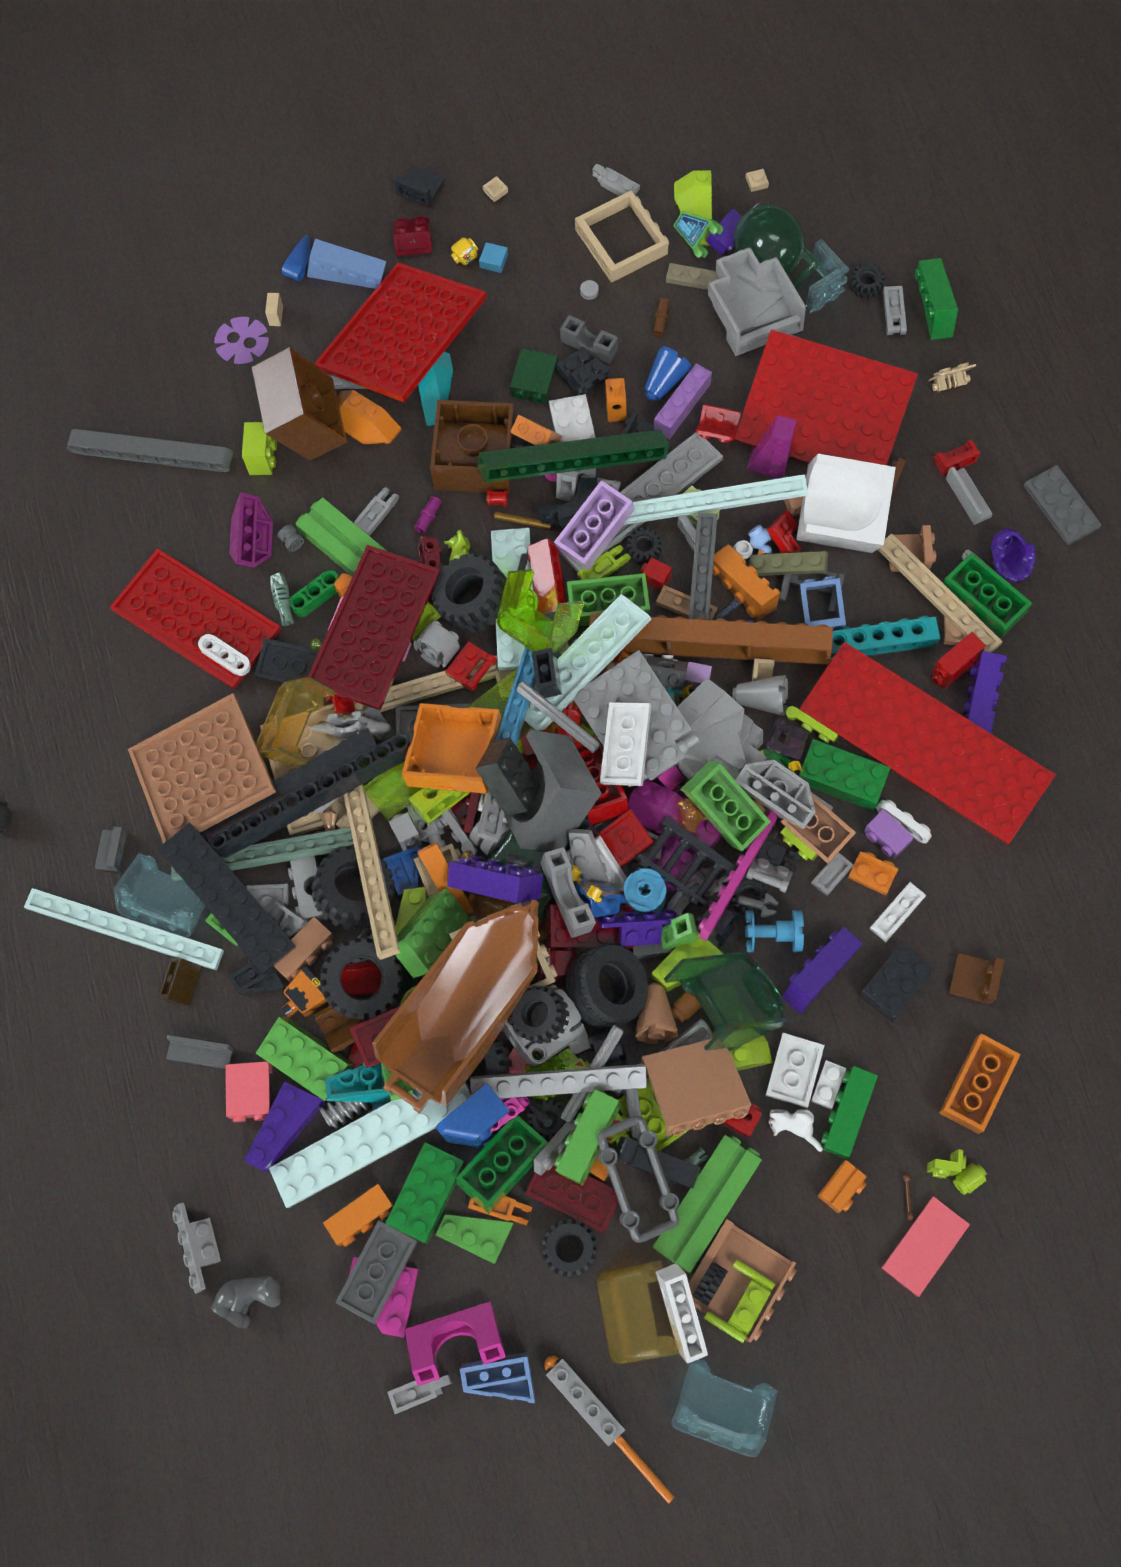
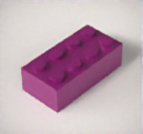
[652,810,722,894]

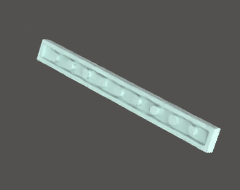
[624,475,808,525]
[24,888,224,970]

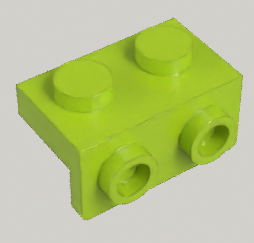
[927,1149,966,1178]

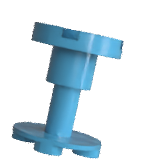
[624,868,666,914]
[745,910,804,952]

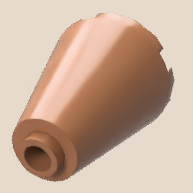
[635,983,678,1045]

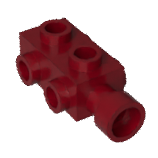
[417,536,444,595]

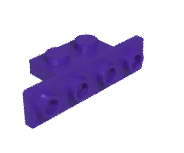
[596,909,679,946]

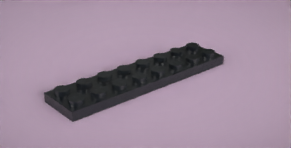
[157,822,296,974]

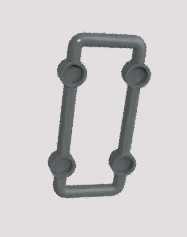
[597,1115,679,1243]

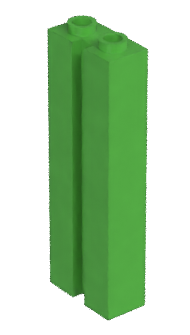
[296,497,387,577]
[653,1135,762,1274]

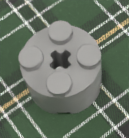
[413,621,460,668]

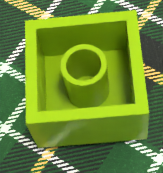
[242,422,277,475]

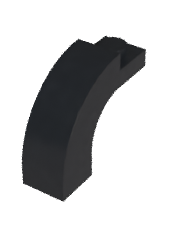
[539,477,598,529]

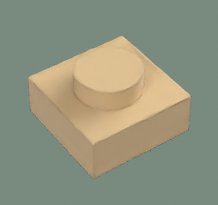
[746,169,769,192]
[483,176,508,202]

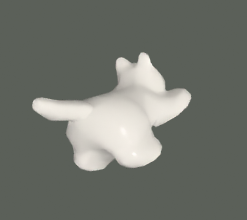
[768,1109,823,1152]

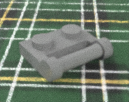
[746,858,793,893]

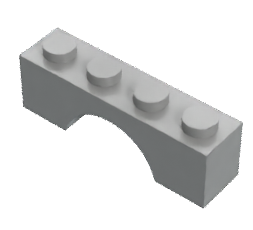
[540,847,596,938]

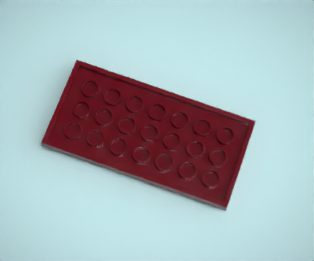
[305,545,441,711]

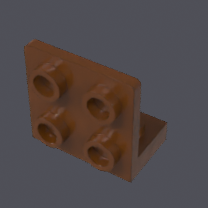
[949,953,1005,1005]
[314,1006,365,1053]

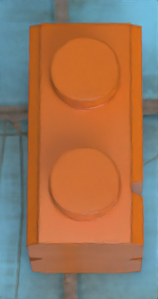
[818,1160,867,1213]

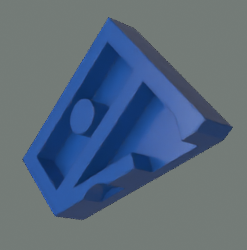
[383,845,421,897]

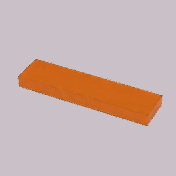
[418,842,474,915]

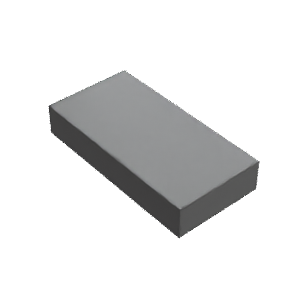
[811,852,854,896]

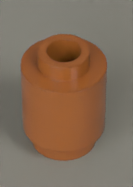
[671,991,702,1023]

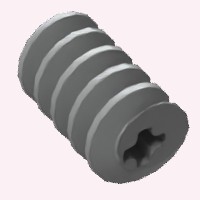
[319,1101,369,1129]

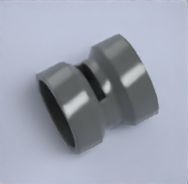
[277,524,304,552]

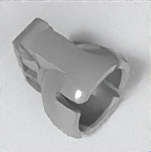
[502,984,584,1067]

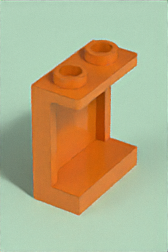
[511,415,562,445]

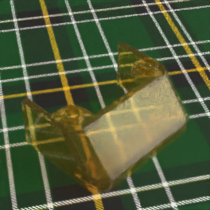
[256,677,335,766]

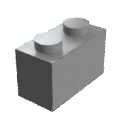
[389,813,422,851]

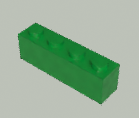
[820,1066,878,1160]

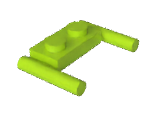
[704,1259,776,1343]

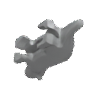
[311,711,391,739]

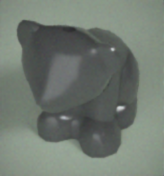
[210,1276,281,1329]

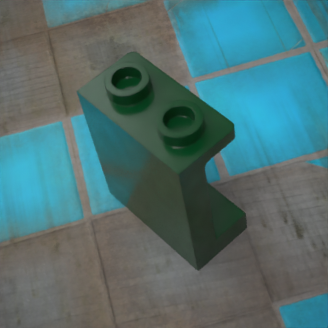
[510,348,558,404]

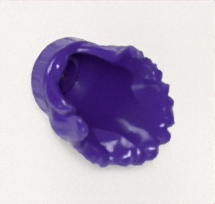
[991,528,1036,583]

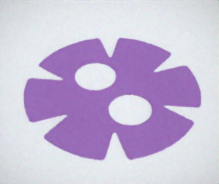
[214,317,269,364]

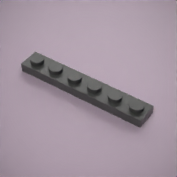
[689,513,717,620]

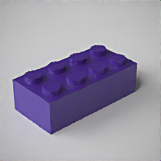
[447,856,543,903]

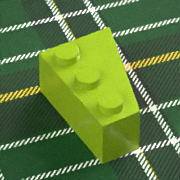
[395,887,428,935]
[651,932,726,993]

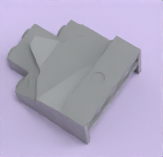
[708,248,806,356]
[675,678,768,780]

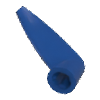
[282,235,311,282]

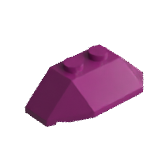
[229,492,273,568]
[625,779,699,833]

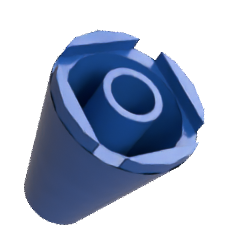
[644,346,692,402]

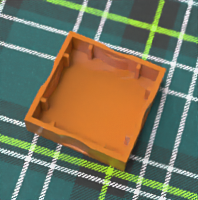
[402,703,502,794]

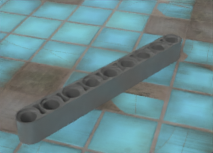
[66,429,233,472]

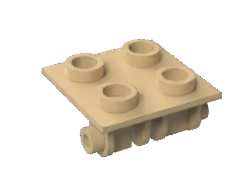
[928,363,976,392]

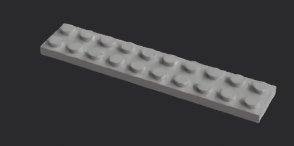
[558,432,723,573]

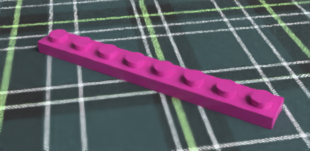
[698,809,779,942]

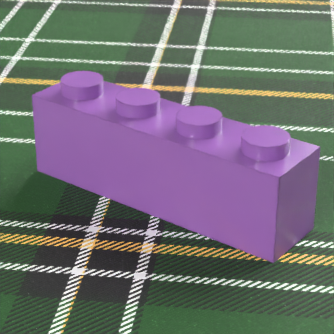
[654,363,712,439]

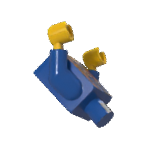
[572,865,627,917]

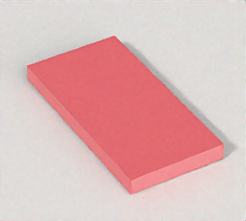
[882,1196,970,1297]

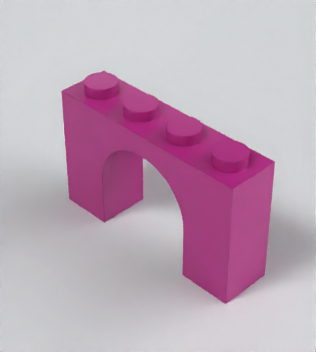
[405,1301,506,1386]

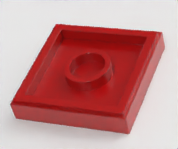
[598,809,655,867]

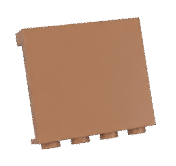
[641,1036,751,1136]
[688,1219,797,1343]

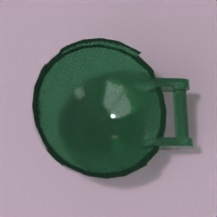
[733,204,820,291]

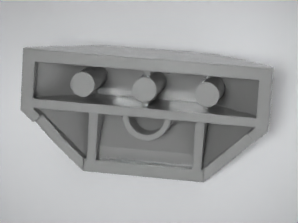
[735,760,816,829]

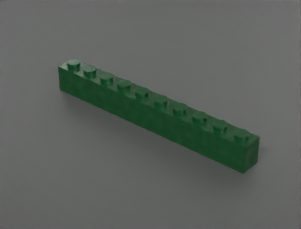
[478,429,669,483]

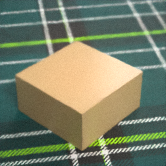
[265,293,283,326]

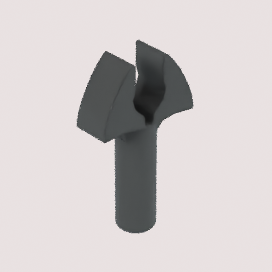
[738,893,778,917]

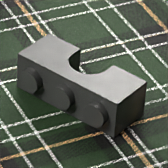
[560,315,618,364]

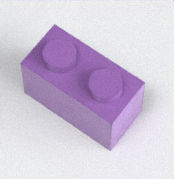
[864,809,914,859]

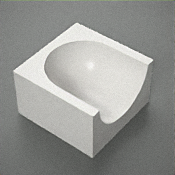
[796,454,896,553]

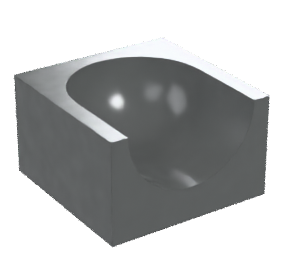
[504,730,602,851]

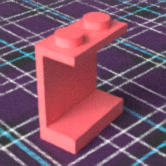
[226,1062,272,1122]

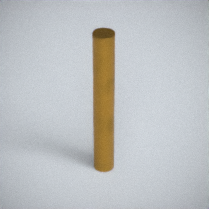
[494,511,552,530]

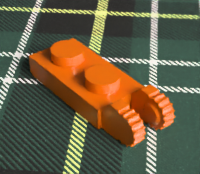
[468,1196,532,1226]

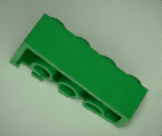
[915,258,958,340]

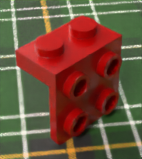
[696,403,741,443]

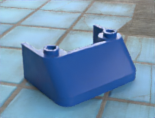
[435,1083,510,1149]

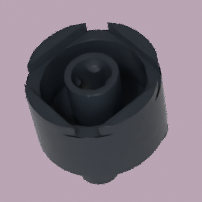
[695,899,740,949]
[588,1027,628,1067]

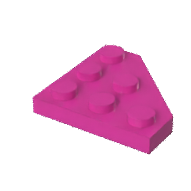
[350,1257,419,1338]

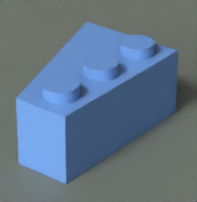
[460,1352,535,1403]

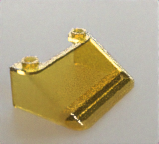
[597,1261,679,1364]

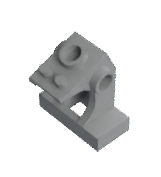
[556,468,596,501]

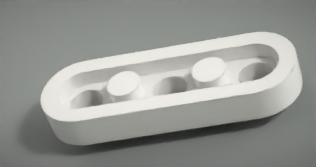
[198,634,251,676]
[876,799,932,844]

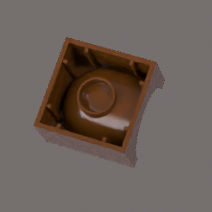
[252,347,347,461]

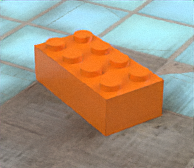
[939,1034,1021,1134]

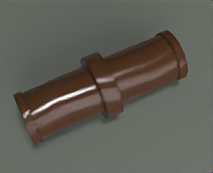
[652,298,670,337]

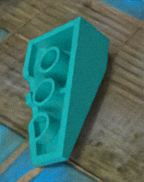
[418,352,453,426]
[325,1063,413,1103]

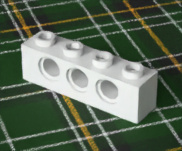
[656,1263,708,1364]

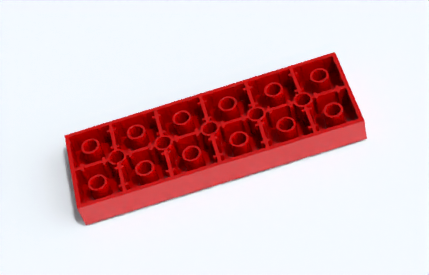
[799,642,1056,845]

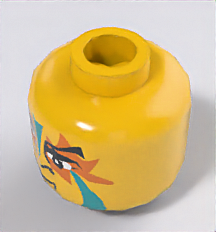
[451,237,478,265]

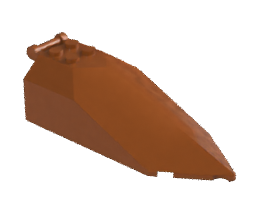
[372,900,539,1114]

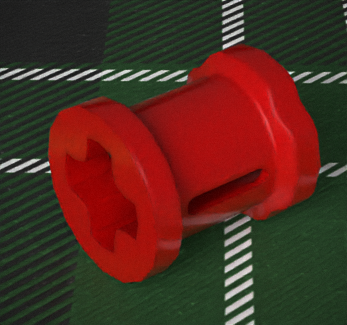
[487,489,508,507]

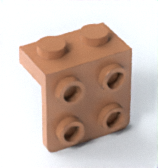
[889,525,936,572]

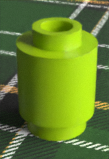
[953,1163,987,1195]

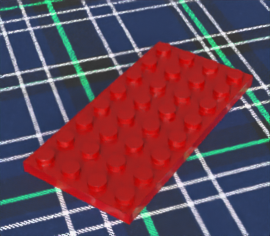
[110,548,281,689]

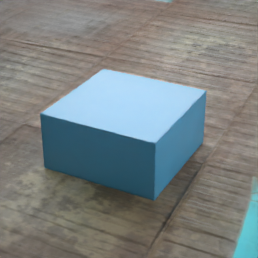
[479,243,508,273]

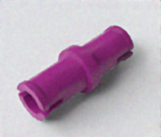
[414,496,442,534]

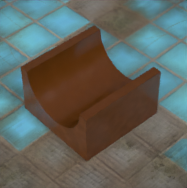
[430,400,515,494]

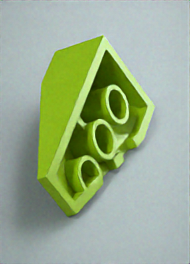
[674,170,712,245]
[711,985,773,1071]

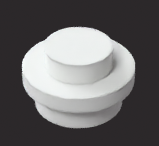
[733,540,753,559]

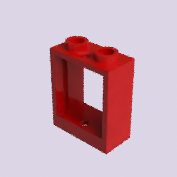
[930,632,986,690]

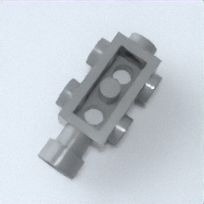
[406,802,446,848]

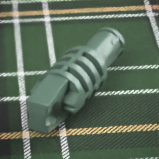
[270,572,294,626]

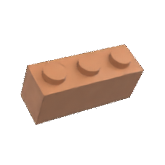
[274,917,334,983]

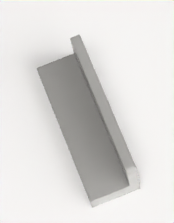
[946,467,992,525]

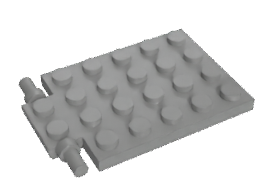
[574,650,699,787]

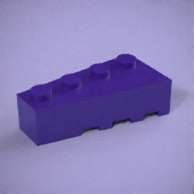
[963,651,1007,734]
[782,927,863,1014]
[244,1082,326,1173]

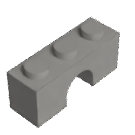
[288,856,325,921]

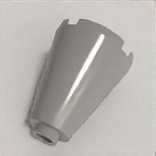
[732,675,788,715]

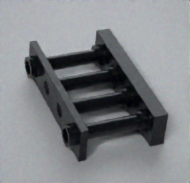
[634,816,735,908]

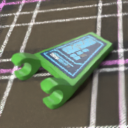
[673,211,723,258]

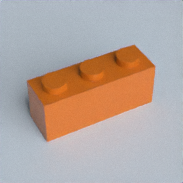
[323,1184,394,1247]

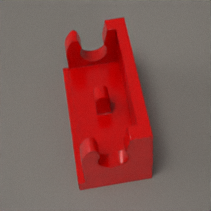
[933,440,980,476]

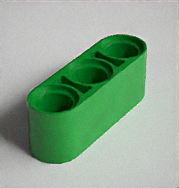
[290,570,339,617]

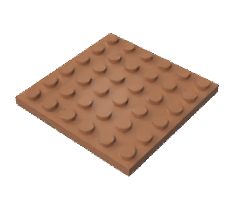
[128,693,276,843]

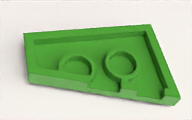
[436,1215,514,1264]

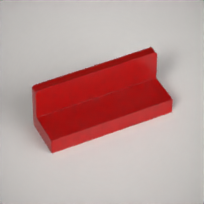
[341,962,381,997]

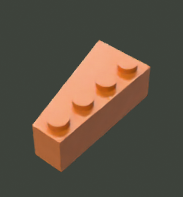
[713,544,780,621]

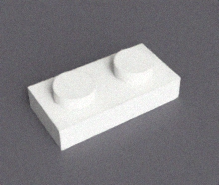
[811,1060,846,1109]

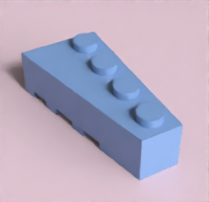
[307,239,386,289]

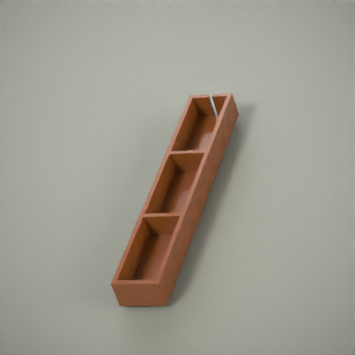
[589,612,833,665]

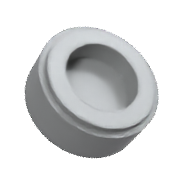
[580,280,599,300]

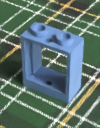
[800,576,846,630]

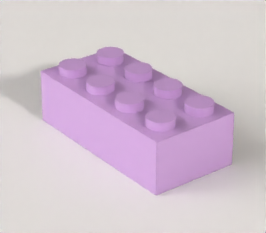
[554,480,635,570]

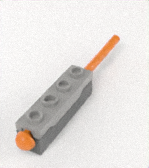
[544,1356,675,1504]

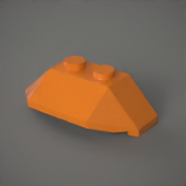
[337,390,401,444]

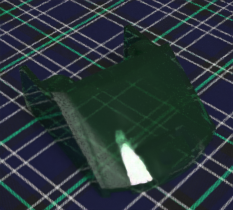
[664,952,788,1051]

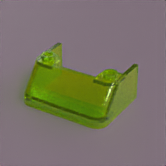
[497,569,584,653]

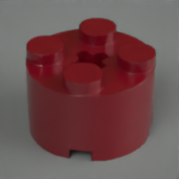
[538,948,578,988]

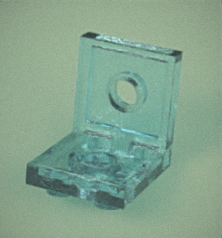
[806,239,849,313]

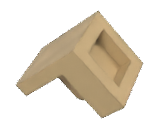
[752,658,774,681]

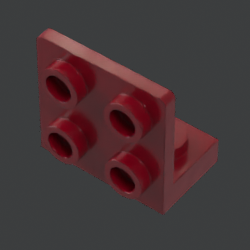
[393,216,432,256]
[445,792,481,833]

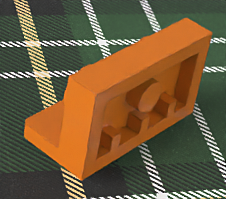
[848,851,898,896]

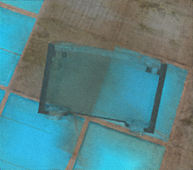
[114,853,205,938]
[671,1359,778,1457]

